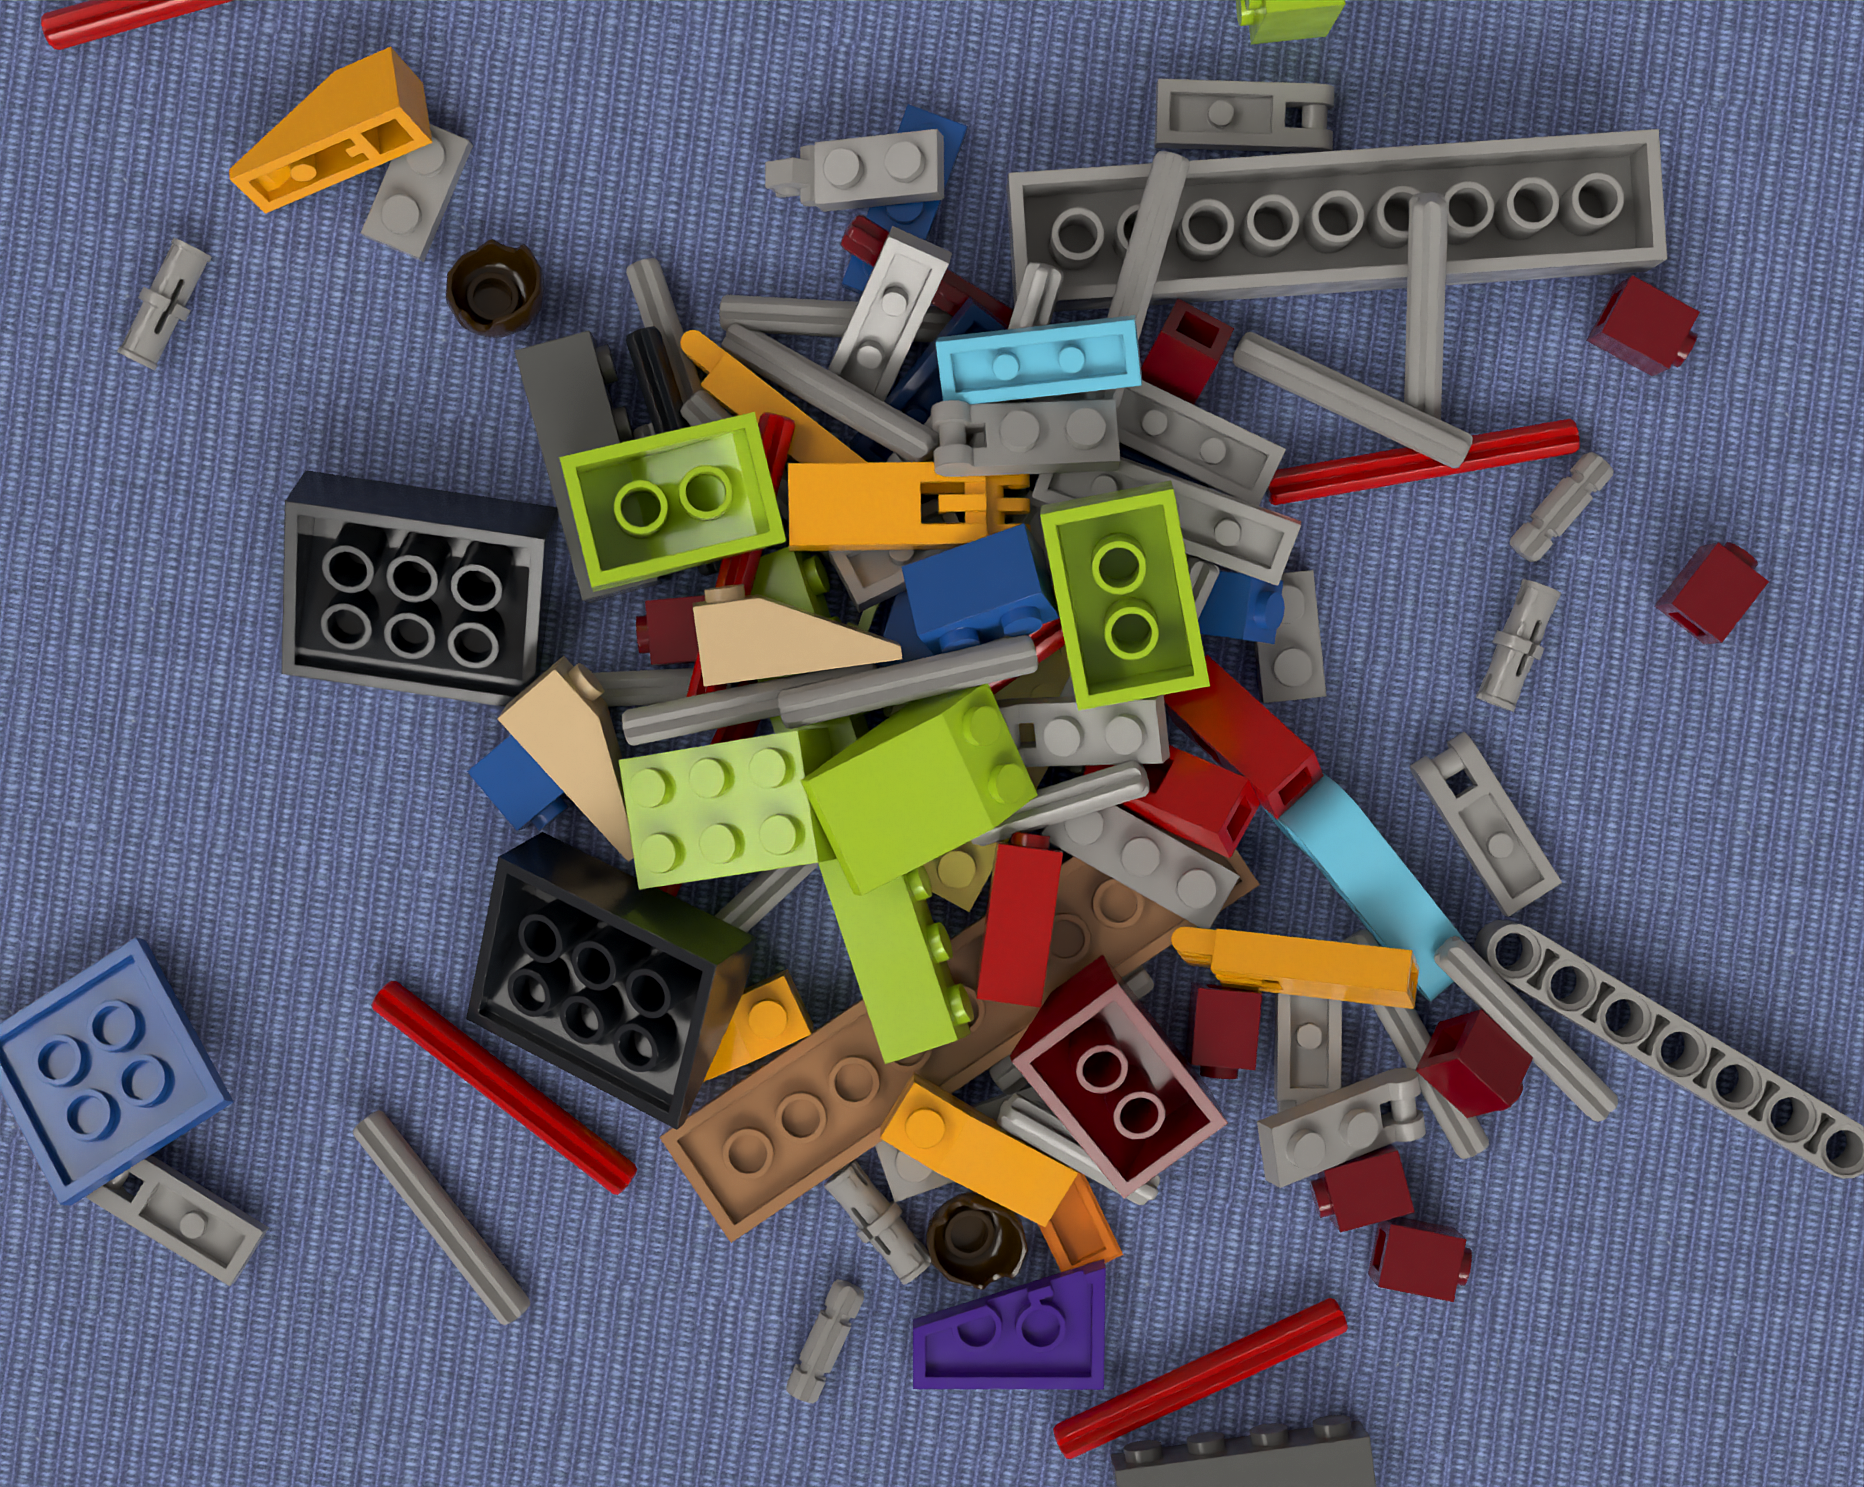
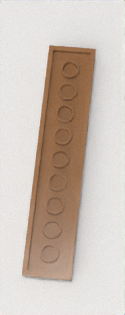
[659,817,1260,1243]

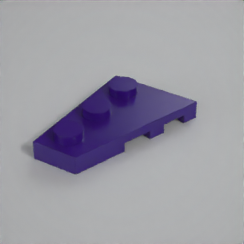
[913,1259,1106,1390]

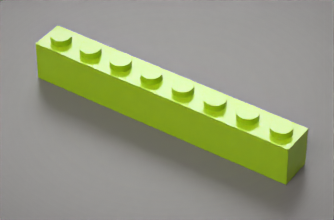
[751,546,974,1064]

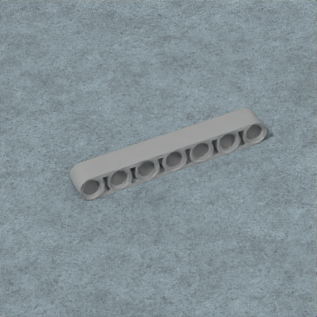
[1474,919,1864,1179]

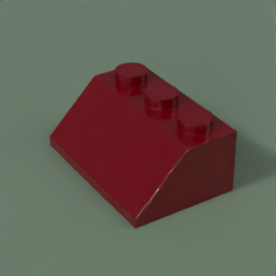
[1010,954,1228,1199]

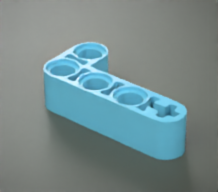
[1262,773,1465,1002]

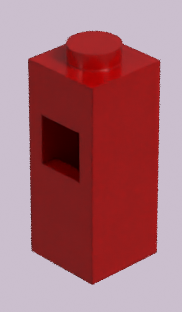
[1163,655,1324,820]
[1083,745,1260,858]
[975,832,1063,1008]

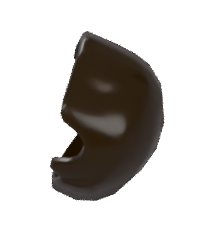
[446,239,544,338]
[926,1191,1028,1290]

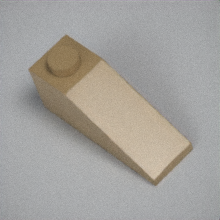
[693,584,902,686]
[497,656,634,862]

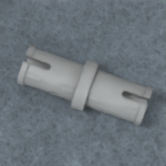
[117,237,212,371]
[1476,579,1561,712]
[824,1160,931,1285]

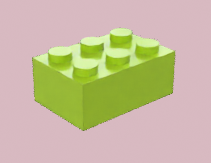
[1040,480,1210,711]
[619,727,837,890]

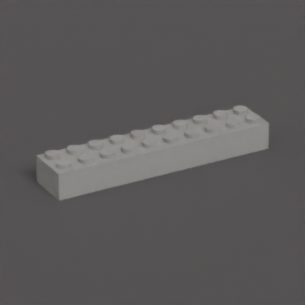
[1006,129,1667,312]

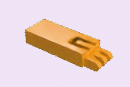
[680,330,868,463]
[788,462,1031,551]
[1171,927,1419,1009]

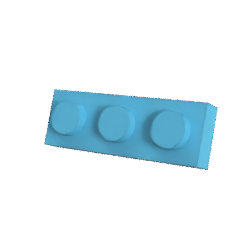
[935,315,1142,405]

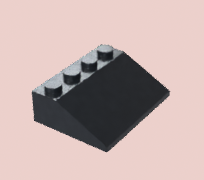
[281,470,559,707]
[466,832,757,1130]

